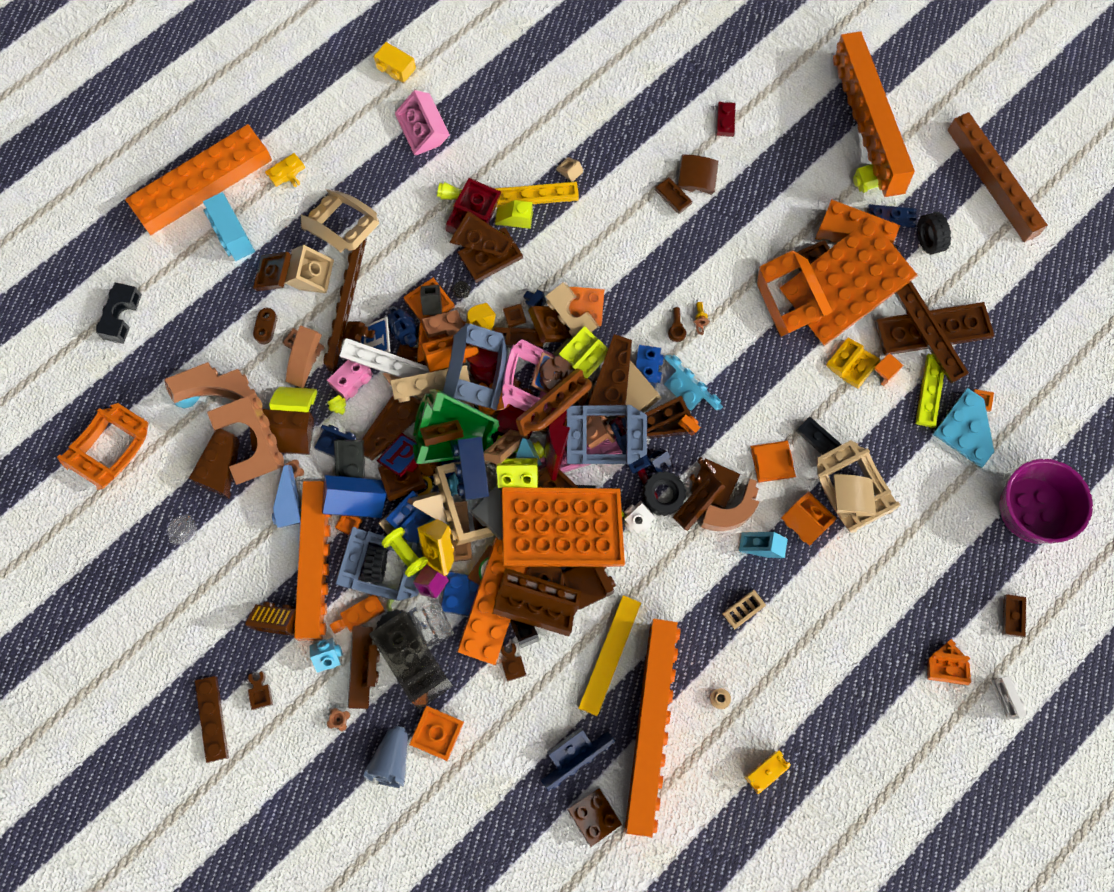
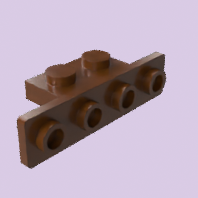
[348,626,380,709]

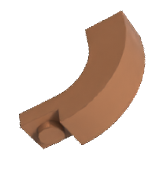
[701,479,760,531]

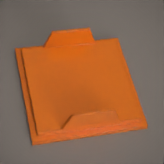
[750,441,796,483]

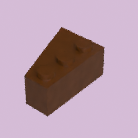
[645,396,691,439]
[189,429,240,499]

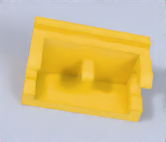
[744,750,791,794]

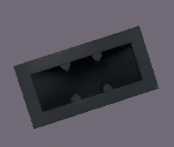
[510,619,539,648]

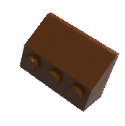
[250,409,314,455]

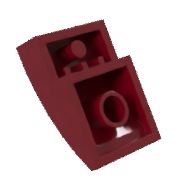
[446,178,501,235]
[544,407,570,481]

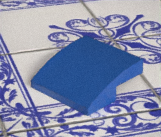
[385,491,432,545]

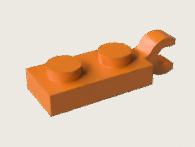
[330,595,386,634]

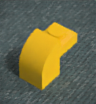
[466,303,496,330]

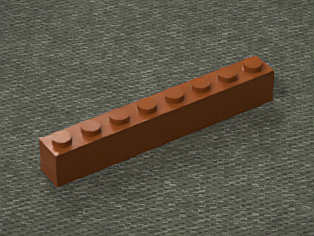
[947,112,1048,243]

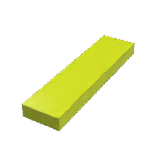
[915,353,944,428]

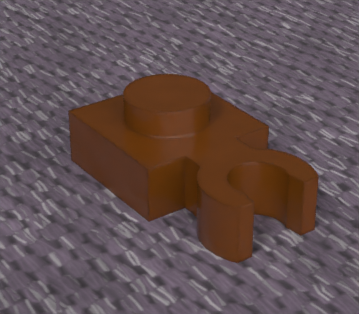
[501,643,527,682]
[248,671,273,710]

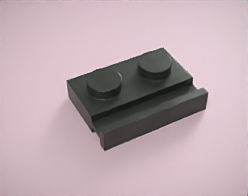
[334,439,365,478]

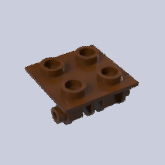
[568,788,622,847]

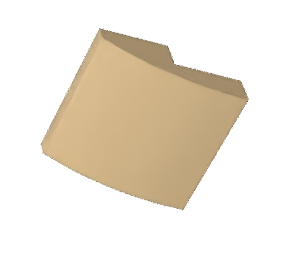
[833,474,876,516]

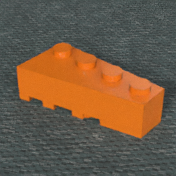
[815,199,900,243]

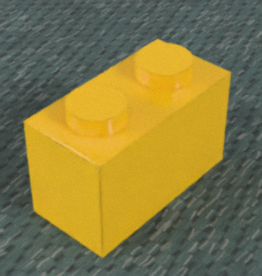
[374,42,416,83]

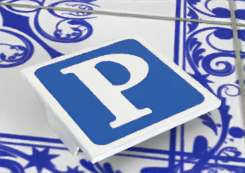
[360,317,390,353]

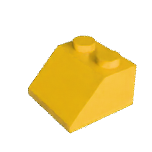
[417,519,454,576]

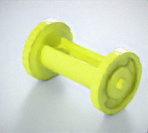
[381,527,428,577]

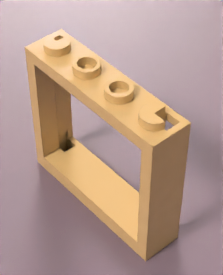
[433,460,497,546]

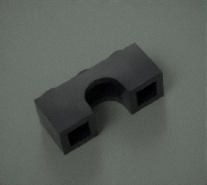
[96,282,142,344]

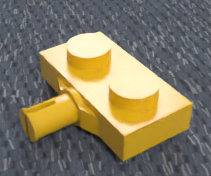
[265,153,305,187]

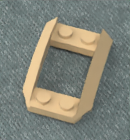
[301,189,379,253]
[817,440,900,533]

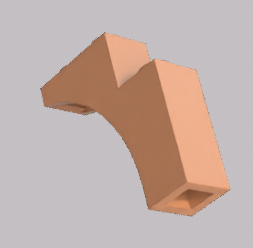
[165,362,257,403]

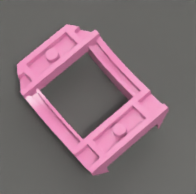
[502,339,555,416]

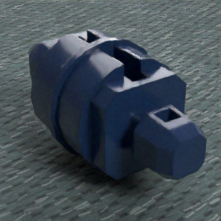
[387,306,418,347]

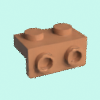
[587,416,616,449]

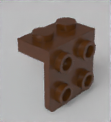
[563,567,616,610]

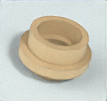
[710,688,731,709]

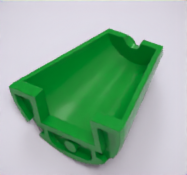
[413,389,499,464]

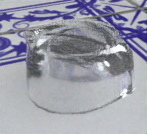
[167,514,197,545]

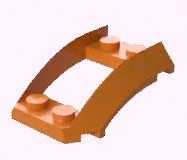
[757,250,833,337]
[57,403,149,490]

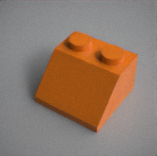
[781,491,837,546]

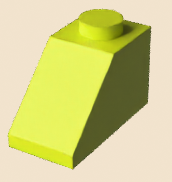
[495,200,533,229]

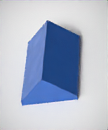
[322,475,386,518]

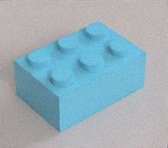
[203,192,255,261]

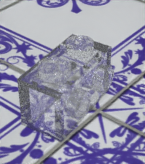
[409,598,454,648]

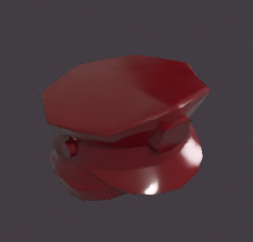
[467,347,498,387]

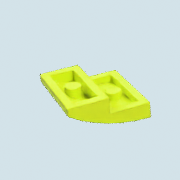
[559,326,609,379]
[269,387,317,412]

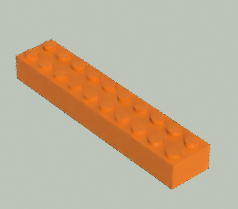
[833,31,915,197]
[624,619,681,838]

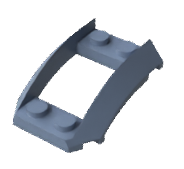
[442,323,508,410]
[566,405,647,464]
[335,527,423,601]

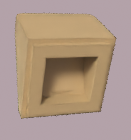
[556,157,583,182]

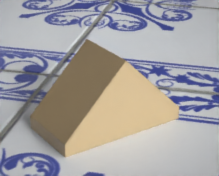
[407,492,446,523]

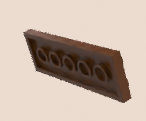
[875,302,995,356]

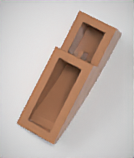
[285,325,322,388]

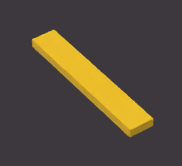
[494,182,579,207]
[578,595,641,716]

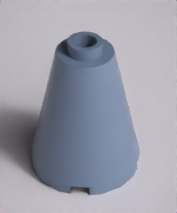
[363,726,408,788]

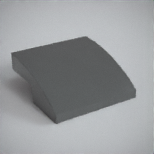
[470,485,502,540]

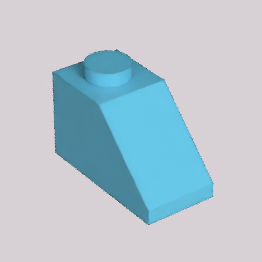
[739,532,788,558]

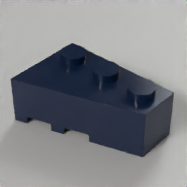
[450,437,489,500]

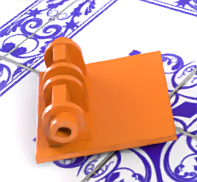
[569,287,605,326]

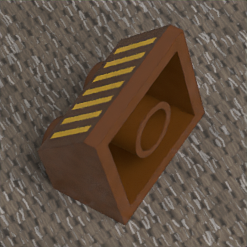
[245,602,296,636]

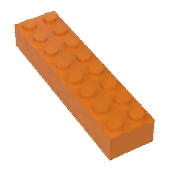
[125,124,272,235]

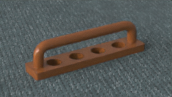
[516,369,592,436]

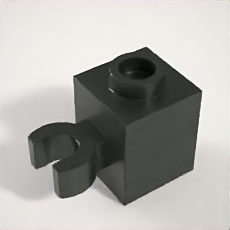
[420,285,442,316]

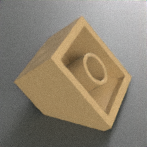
[285,245,334,293]

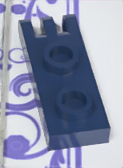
[867,204,916,228]

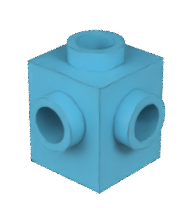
[309,638,343,673]

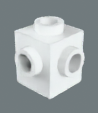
[624,501,655,533]

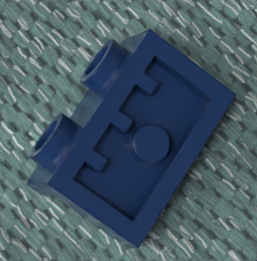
[314,424,357,458]

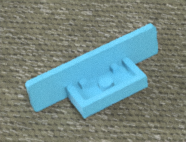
[664,355,723,410]

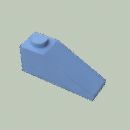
[272,465,301,528]

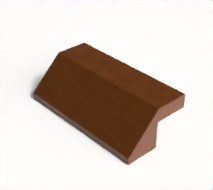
[492,568,581,637]

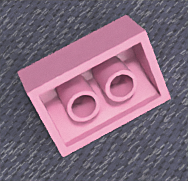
[395,90,450,155]

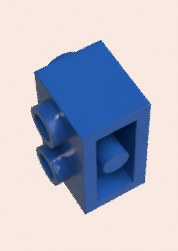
[636,345,664,389]

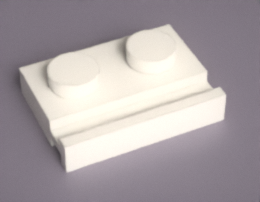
[991,675,1027,720]

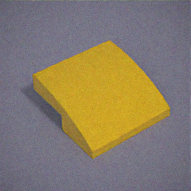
[826,338,880,389]

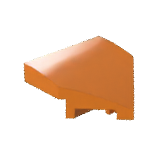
[927,639,971,685]

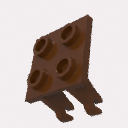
[689,457,740,509]

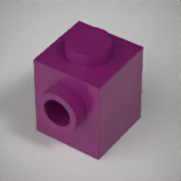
[413,564,449,598]

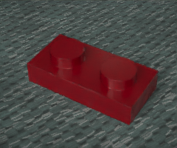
[716,102,736,137]

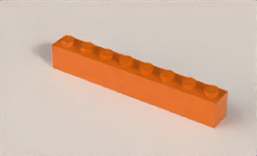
[294,481,332,641]

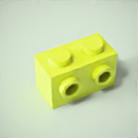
[497,458,538,488]

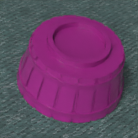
[999,459,1093,544]

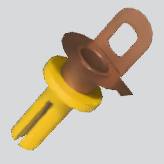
[693,302,710,335]

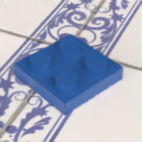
[440,572,479,616]

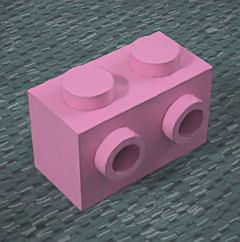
[327,360,373,401]

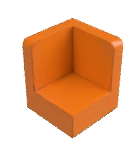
[874,353,904,386]

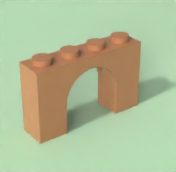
[207,394,284,485]

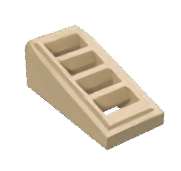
[722,589,766,630]

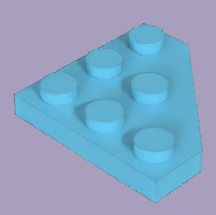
[933,388,994,468]

